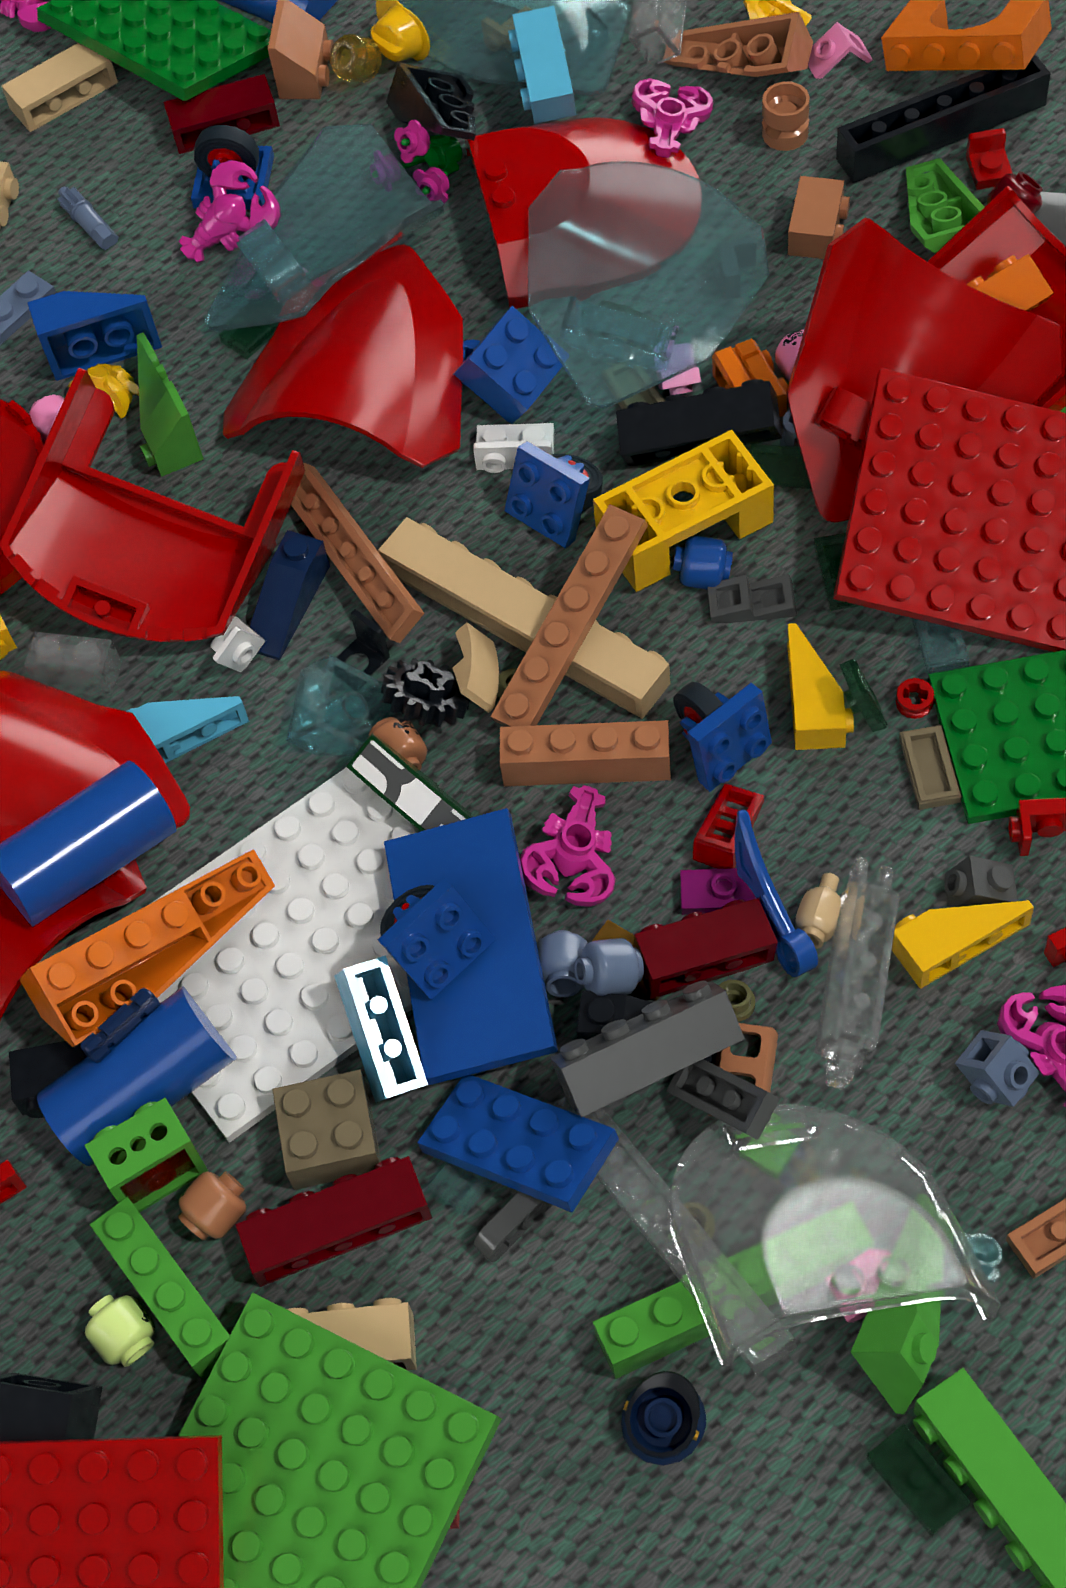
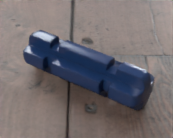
[81,988,160,1063]

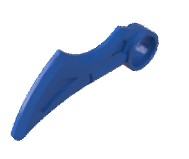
[734,810,818,977]

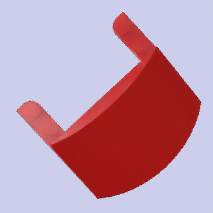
[0,368,305,642]

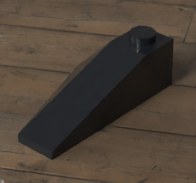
[386,63,476,141]

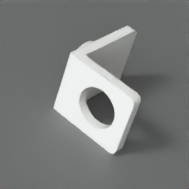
[211,616,265,672]

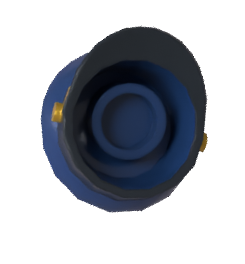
[621,1371,706,1466]

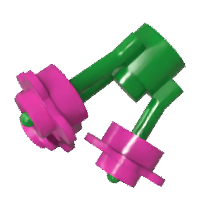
[370,120,462,204]

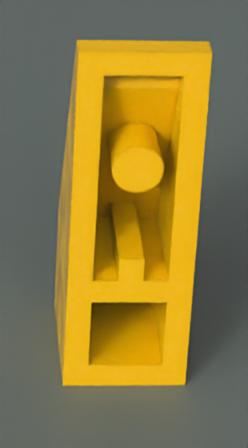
[787,623,854,750]
[890,900,1034,989]

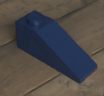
[250,530,330,661]

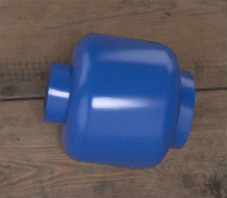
[672,535,733,590]

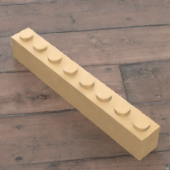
[378,517,670,719]

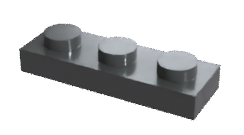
[666,1059,780,1140]

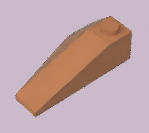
[662,12,813,77]

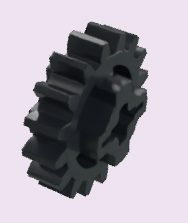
[380,658,470,727]

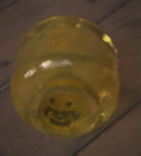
[330,34,382,83]

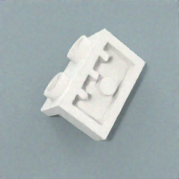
[473,423,555,473]

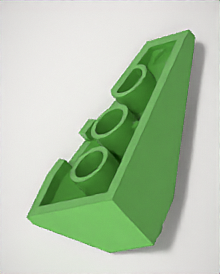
[906,158,984,254]
[137,332,203,477]
[851,1200,944,1414]

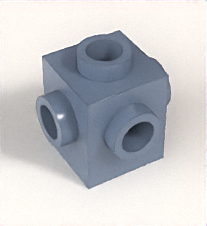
[955,1030,1040,1107]

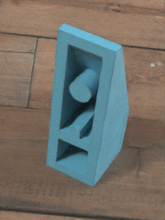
[126,696,249,763]

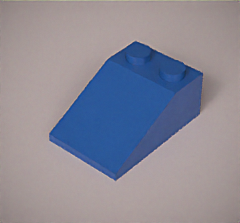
[27,291,162,381]

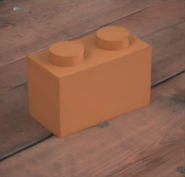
[788,176,850,259]

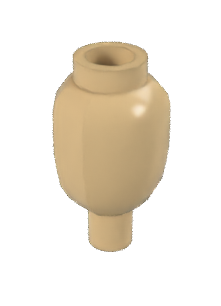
[795,873,841,949]

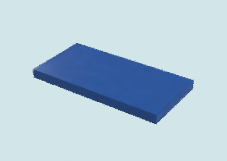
[384,808,558,1085]

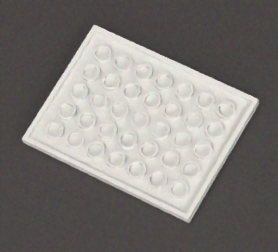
[150,767,421,1143]

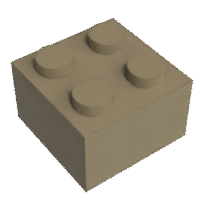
[272,1069,381,1190]

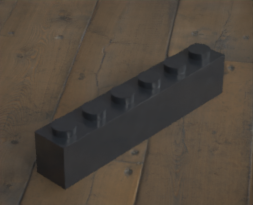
[836,54,1051,183]

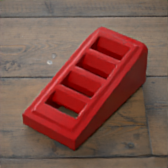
[692,783,764,869]

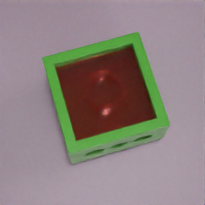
[84,1097,208,1212]

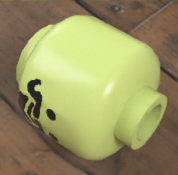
[85,1294,155,1367]

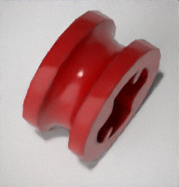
[896,678,934,719]

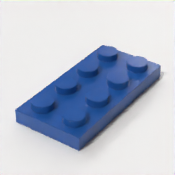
[417,1075,619,1213]

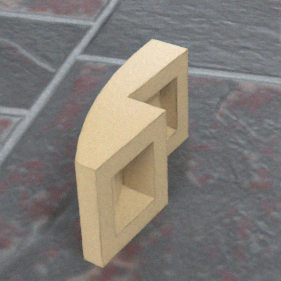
[452,622,499,713]

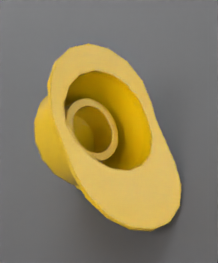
[371,0,430,62]

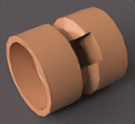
[762,81,810,151]

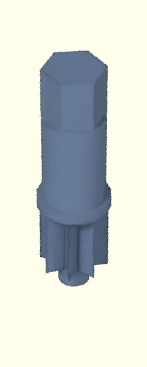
[57,186,119,250]

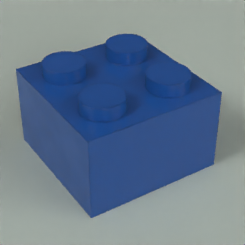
[454,306,570,424]

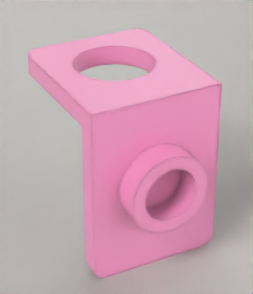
[808,22,873,79]

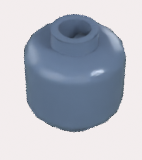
[537,930,587,997]
[574,938,644,996]

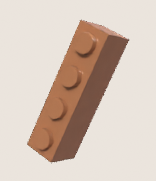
[500,720,671,787]

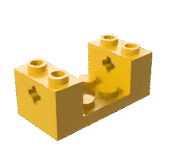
[593,430,774,592]

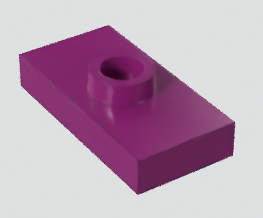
[680,867,767,915]

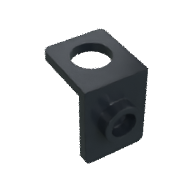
[331,609,390,686]

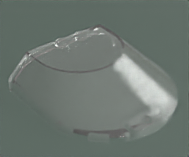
[669,1104,1001,1367]

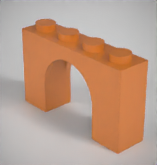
[881,0,1052,71]

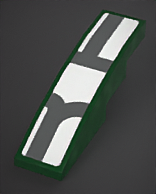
[346,733,472,831]

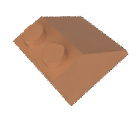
[268,0,334,99]

